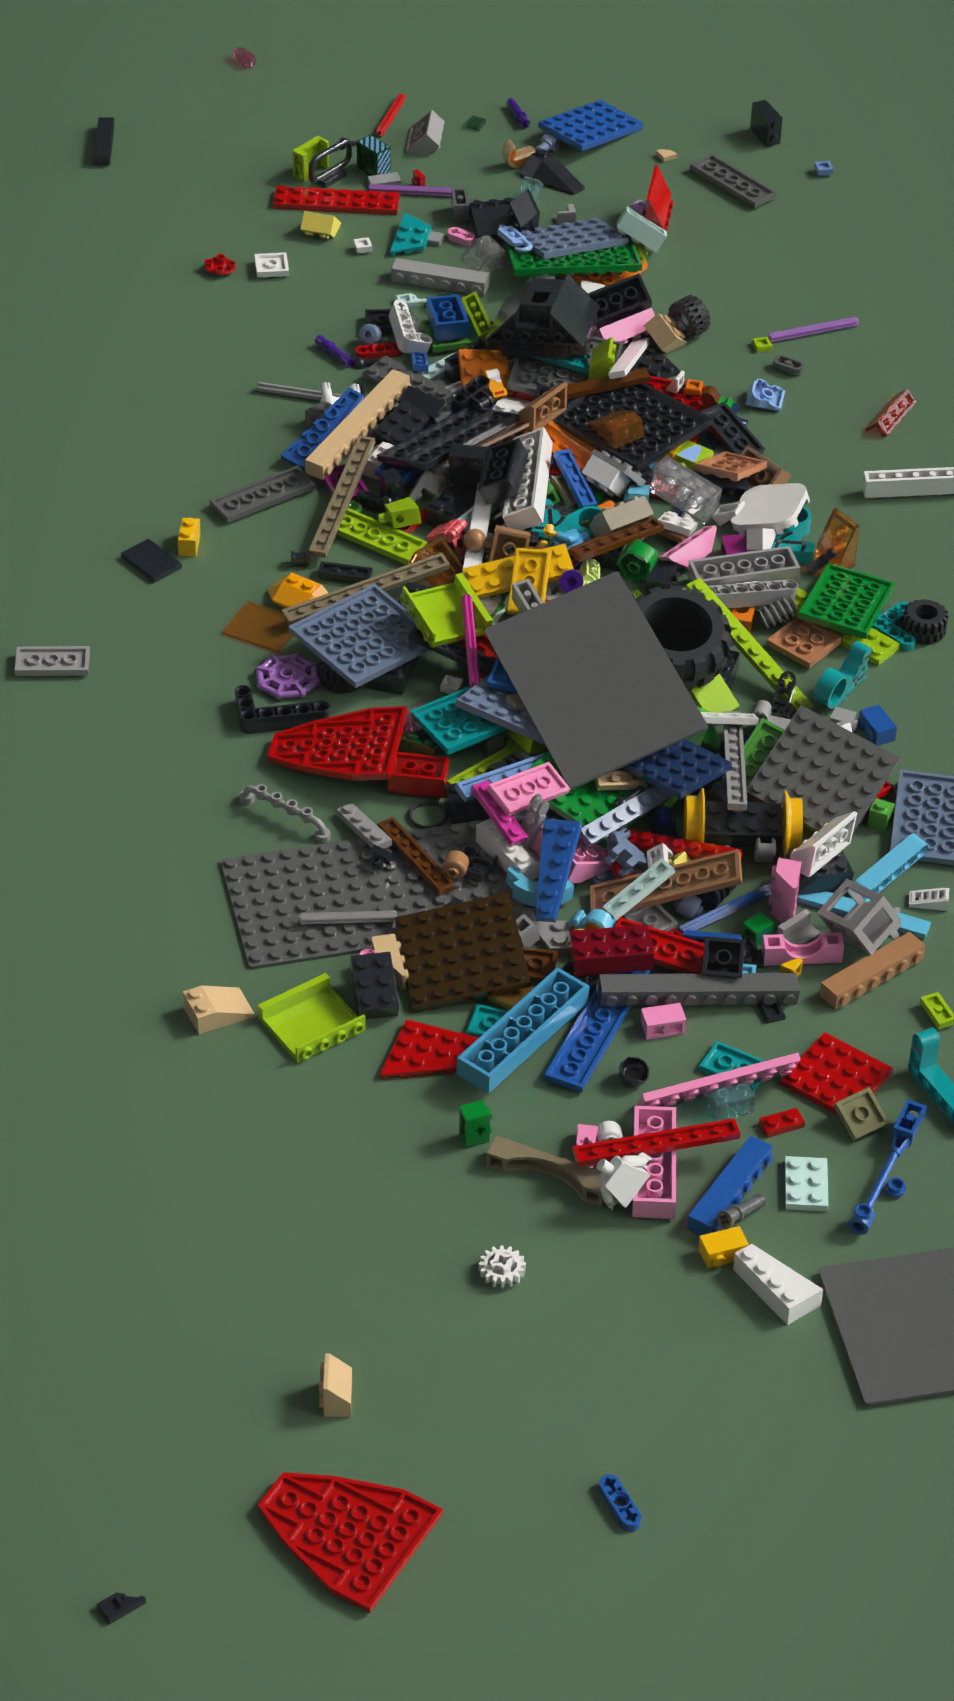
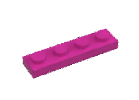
[471,780,528,847]

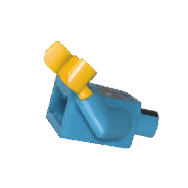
[538,524,590,557]

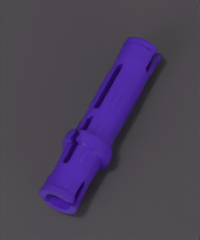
[506,98,530,129]
[315,334,354,368]

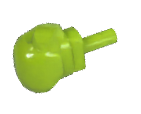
[634,243,648,262]

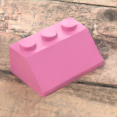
[769,858,802,923]

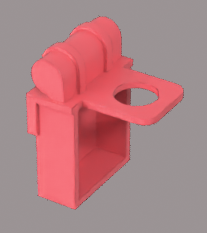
[425,519,467,554]

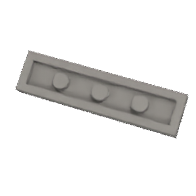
[336,803,392,849]

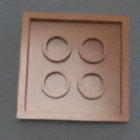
[695,451,767,481]
[766,616,843,669]

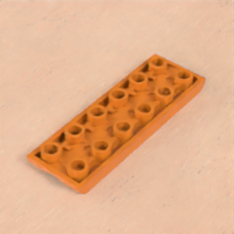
[516,421,600,477]

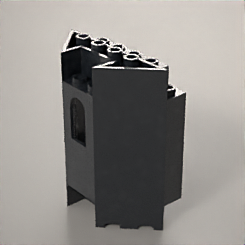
[484,272,600,359]

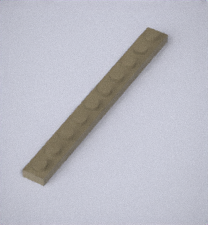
[309,435,375,558]
[282,553,450,626]

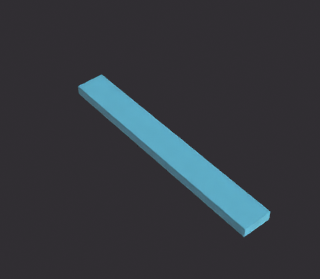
[797,891,931,939]

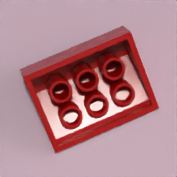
[645,165,674,231]

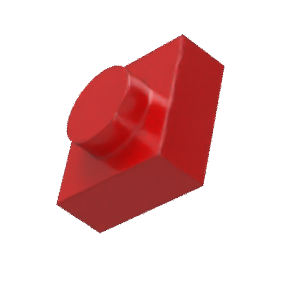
[411,169,426,186]

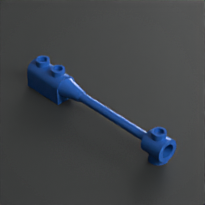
[848,1099,927,1235]

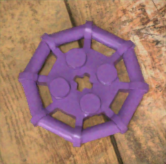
[254,653,321,700]

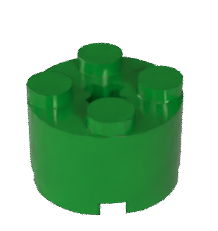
[617,539,658,582]

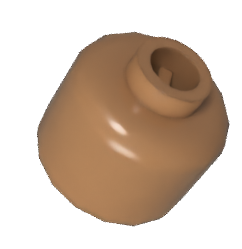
[442,850,469,879]

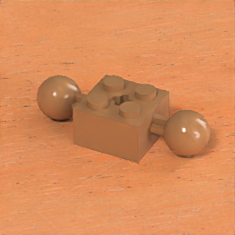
[464,525,552,562]

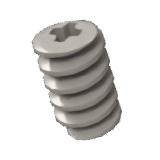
[759,595,799,629]

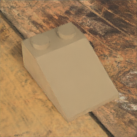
[183,986,255,1035]

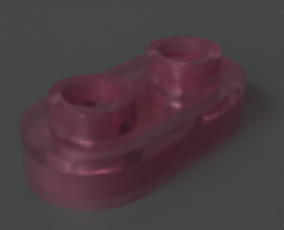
[233,47,256,68]

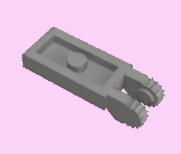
[521,793,550,848]

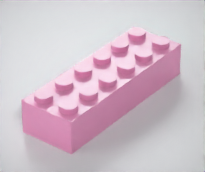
[632,1106,676,1219]

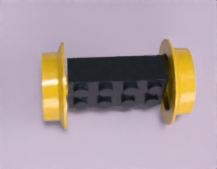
[683,788,803,859]

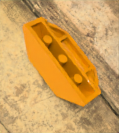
[268,573,328,608]

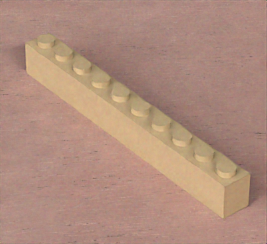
[305,369,411,480]

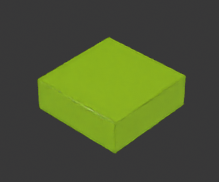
[752,337,772,353]

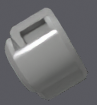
[753,838,776,863]

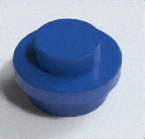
[885,1177,906,1197]

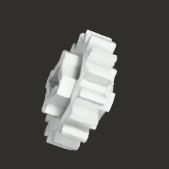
[479,1245,526,1288]

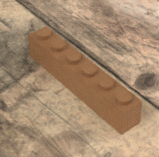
[819,932,925,1010]

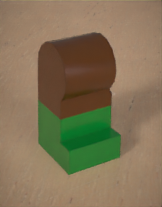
[700,386,734,408]

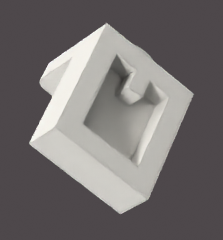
[647,843,673,868]

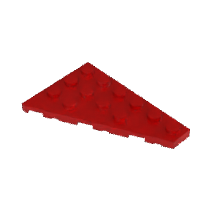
[380,1019,478,1080]

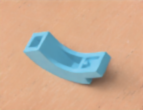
[506,866,574,907]

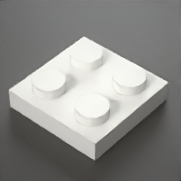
[255,253,289,278]
[658,511,698,536]

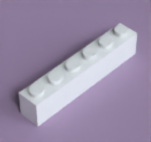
[862,467,954,498]

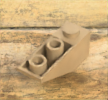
[371,934,409,990]

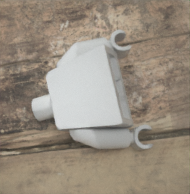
[596,1153,652,1211]

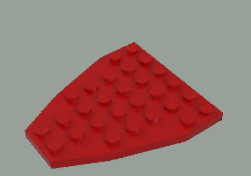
[267,706,408,781]
[258,1472,443,1614]

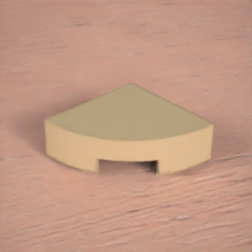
[656,149,677,162]

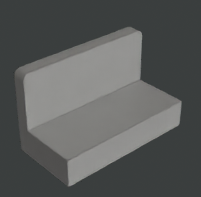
[777,909,820,945]

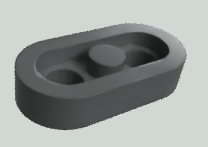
[773,355,804,376]

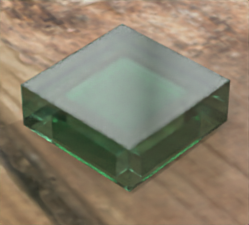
[466,116,486,131]

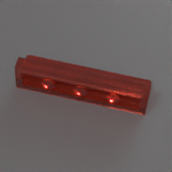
[865,388,917,438]

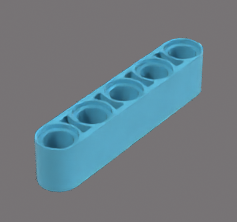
[854,833,929,902]

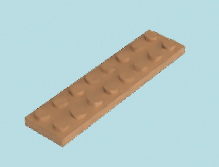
[590,849,743,912]

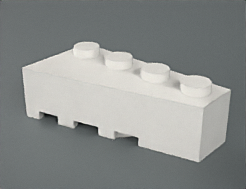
[733,1244,823,1325]

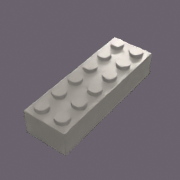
[687,546,800,586]

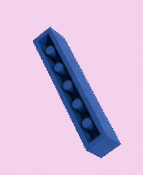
[687,1136,773,1236]

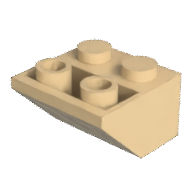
[644,313,687,353]
[319,1353,352,1417]

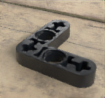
[771,671,798,719]

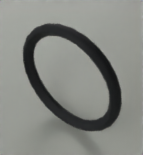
[408,800,448,829]

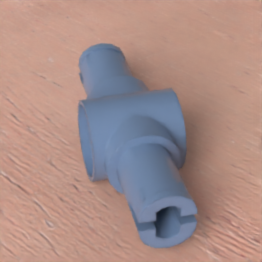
[535,134,561,152]

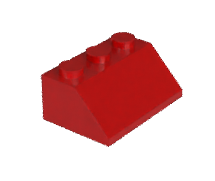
[388,752,450,798]

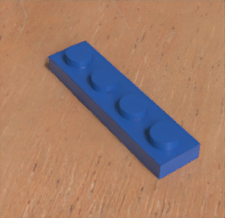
[553,449,597,508]

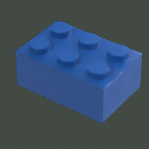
[426,294,469,341]

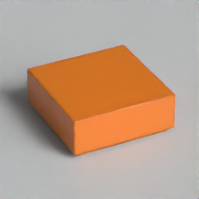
[684,379,704,396]

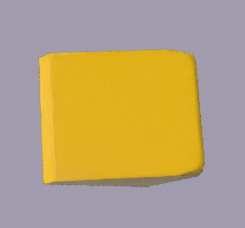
[779,958,803,977]

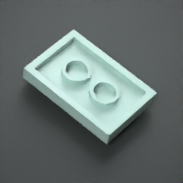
[785,1156,828,1212]

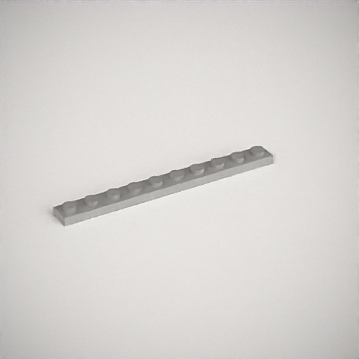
[723,711,747,812]

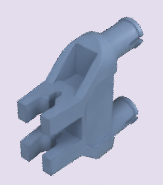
[604,828,649,877]

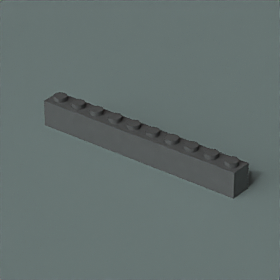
[597,973,800,1006]

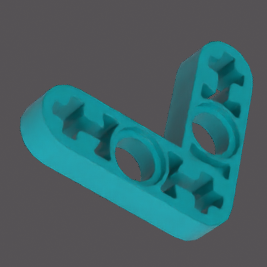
[872,602,915,651]

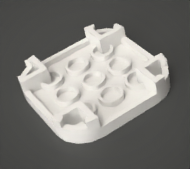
[730,483,810,536]

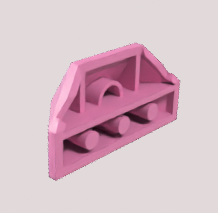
[658,525,717,570]

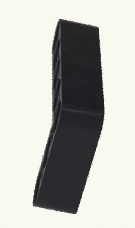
[235,685,330,734]

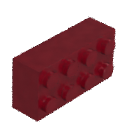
[568,924,655,976]

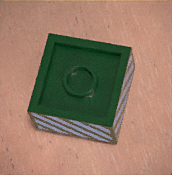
[357,135,391,176]

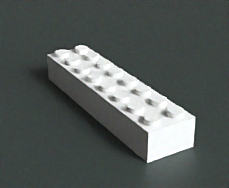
[502,427,553,531]

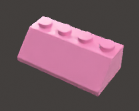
[594,308,655,344]

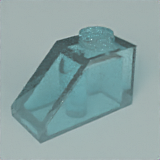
[519,176,544,203]

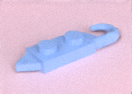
[498,225,533,252]

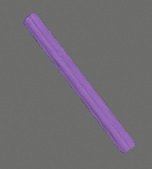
[368,184,451,197]
[768,317,859,343]

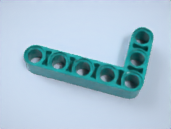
[908,1027,954,1125]

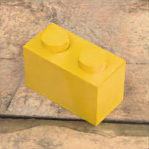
[178,518,200,557]
[698,1226,749,1268]

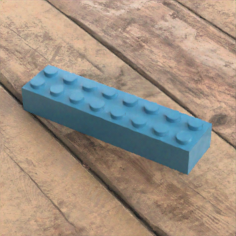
[457,967,589,1094]

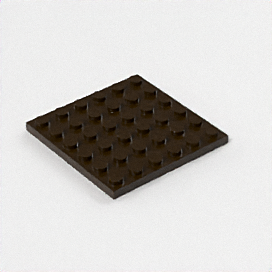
[394,892,531,1013]

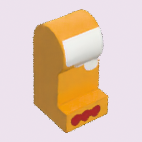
[482,368,507,401]

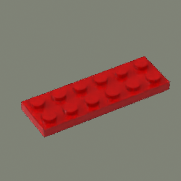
[615,917,705,974]

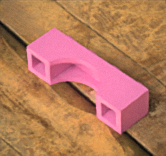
[761,932,844,966]

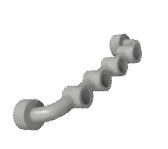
[239,784,331,843]

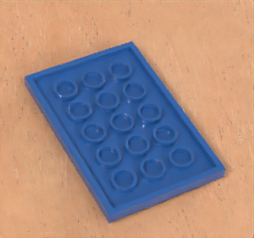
[538,100,644,151]

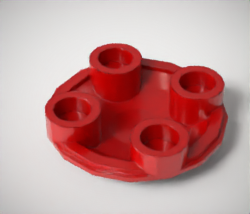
[204,254,236,275]

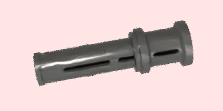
[716,1194,766,1229]

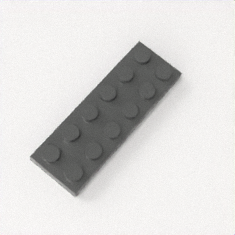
[690,153,777,208]
[362,356,454,403]
[210,465,316,523]

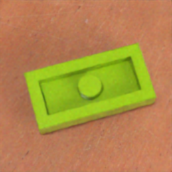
[920,992,954,1030]

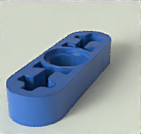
[599,1474,641,1532]

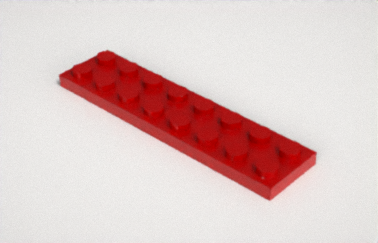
[273,186,400,215]

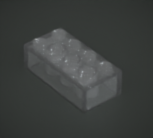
[649,456,722,525]

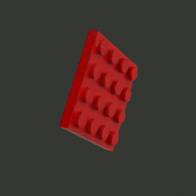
[780,1032,893,1116]

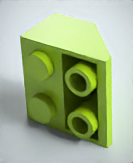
[588,337,616,380]

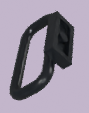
[308,138,352,188]

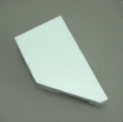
[395,293,426,308]

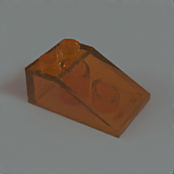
[590,410,644,449]
[816,508,860,569]
[409,537,463,587]

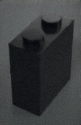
[750,100,783,147]

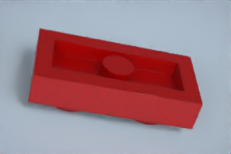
[758,1107,805,1138]

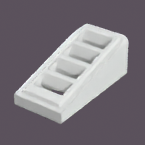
[712,501,745,526]
[909,888,950,911]

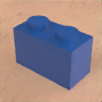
[857,705,897,746]

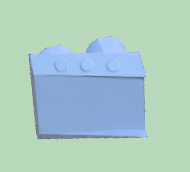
[744,379,785,411]

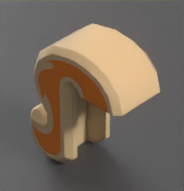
[502,140,536,168]

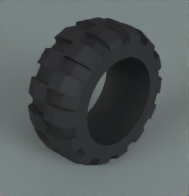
[635,585,732,692]

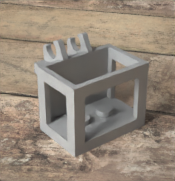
[817,879,902,955]

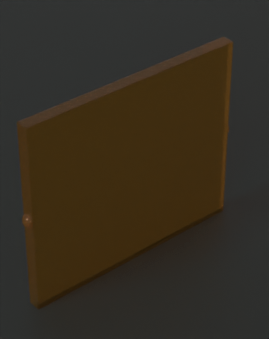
[222,601,293,653]

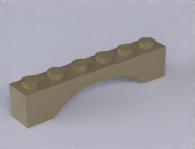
[486,1136,604,1207]

